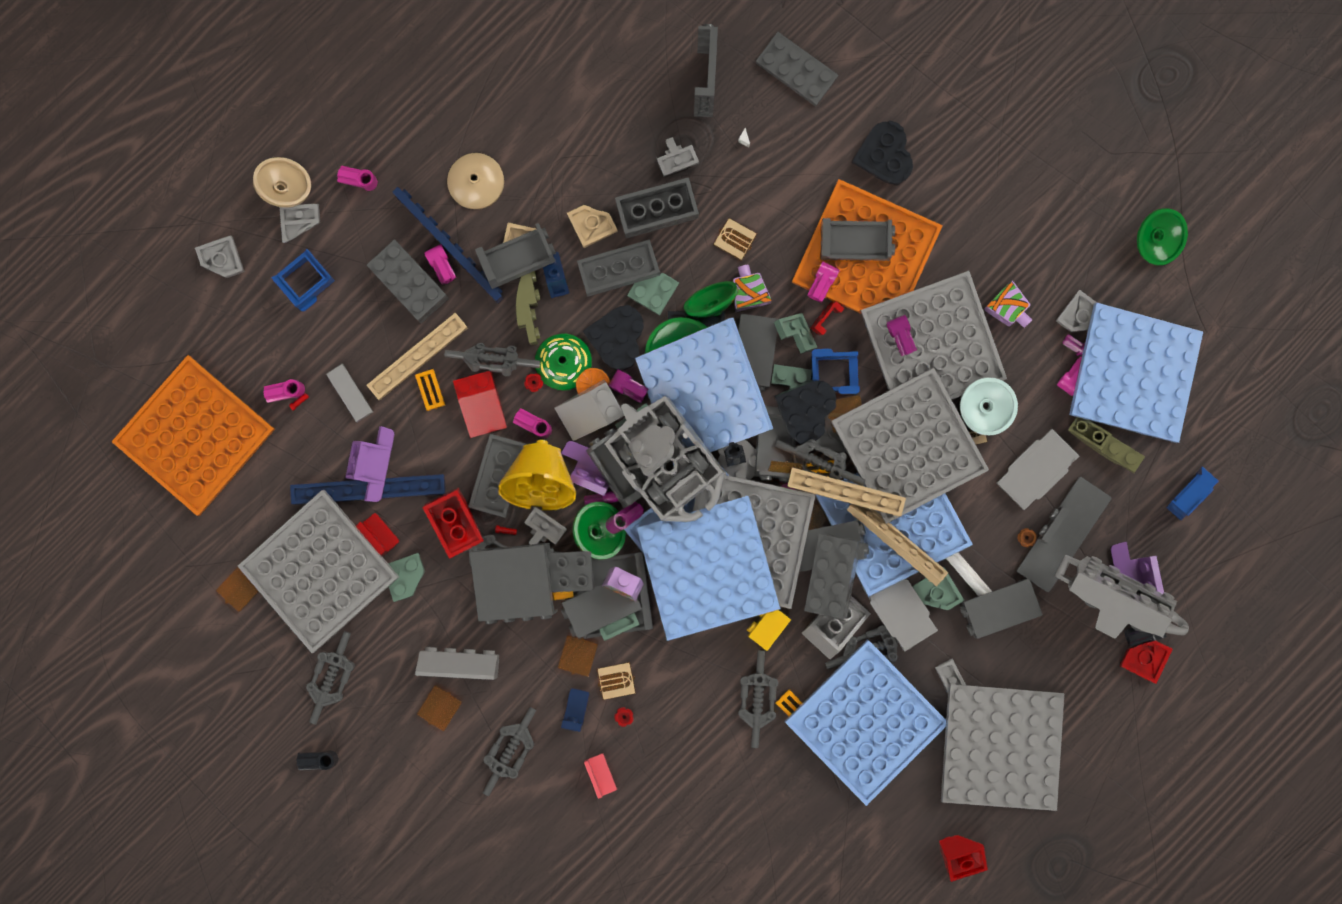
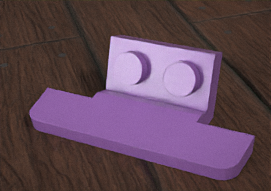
[345,426,395,502]
[561,441,609,496]
[1111,542,1164,594]

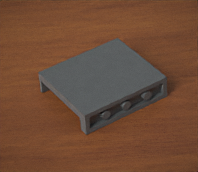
[694,24,718,117]
[470,543,558,624]
[573,552,653,639]

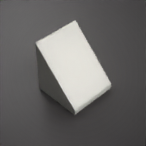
[739,128,750,147]

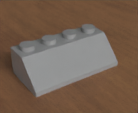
[415,647,499,680]

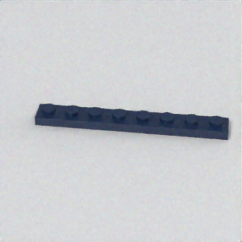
[392,187,503,304]
[290,474,446,505]

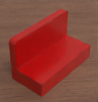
[356,513,400,556]

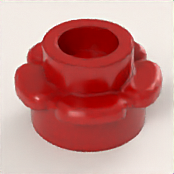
[524,373,543,392]
[615,707,634,727]

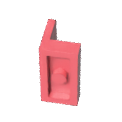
[584,753,617,799]

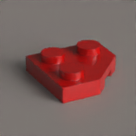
[1120,641,1173,684]

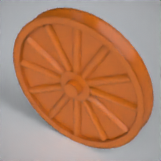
[576,368,610,394]

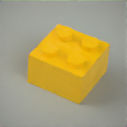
[747,610,791,651]

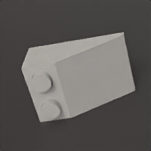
[554,380,624,441]
[802,596,871,659]

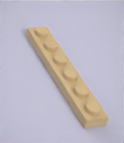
[367,313,468,400]
[787,467,906,517]
[847,504,948,586]

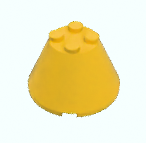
[498,440,576,510]

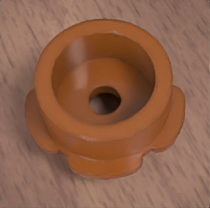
[1017,528,1036,547]

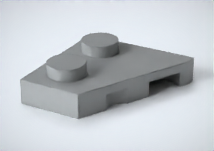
[280,204,320,243]

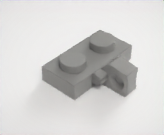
[657,137,699,177]
[524,507,567,545]

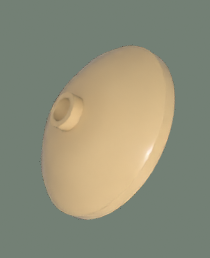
[447,153,504,210]
[253,157,311,208]

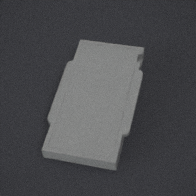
[996,429,1080,510]
[862,579,938,652]

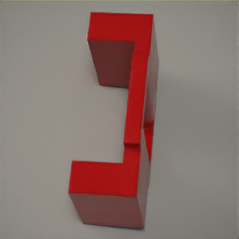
[810,301,844,335]

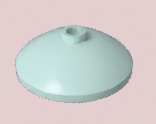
[960,378,1018,435]

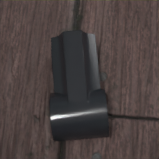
[724,442,746,467]
[1124,628,1167,646]
[296,750,339,770]

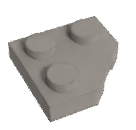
[195,235,244,278]
[1056,290,1097,332]

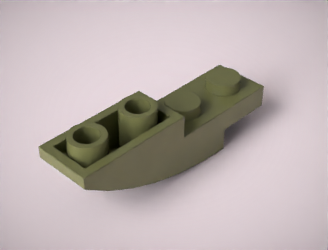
[516,271,541,346]
[1068,417,1145,474]

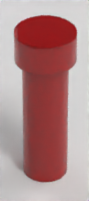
[289,393,309,411]
[495,525,517,535]

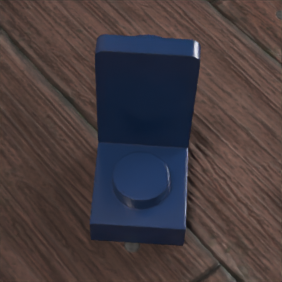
[543,252,569,298]
[561,688,589,732]

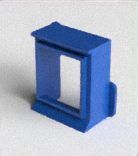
[271,249,335,312]
[811,349,860,394]
[1167,467,1219,521]

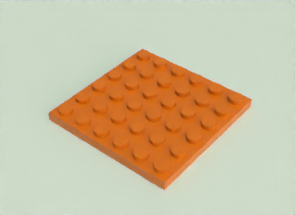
[792,179,943,314]
[112,355,275,516]

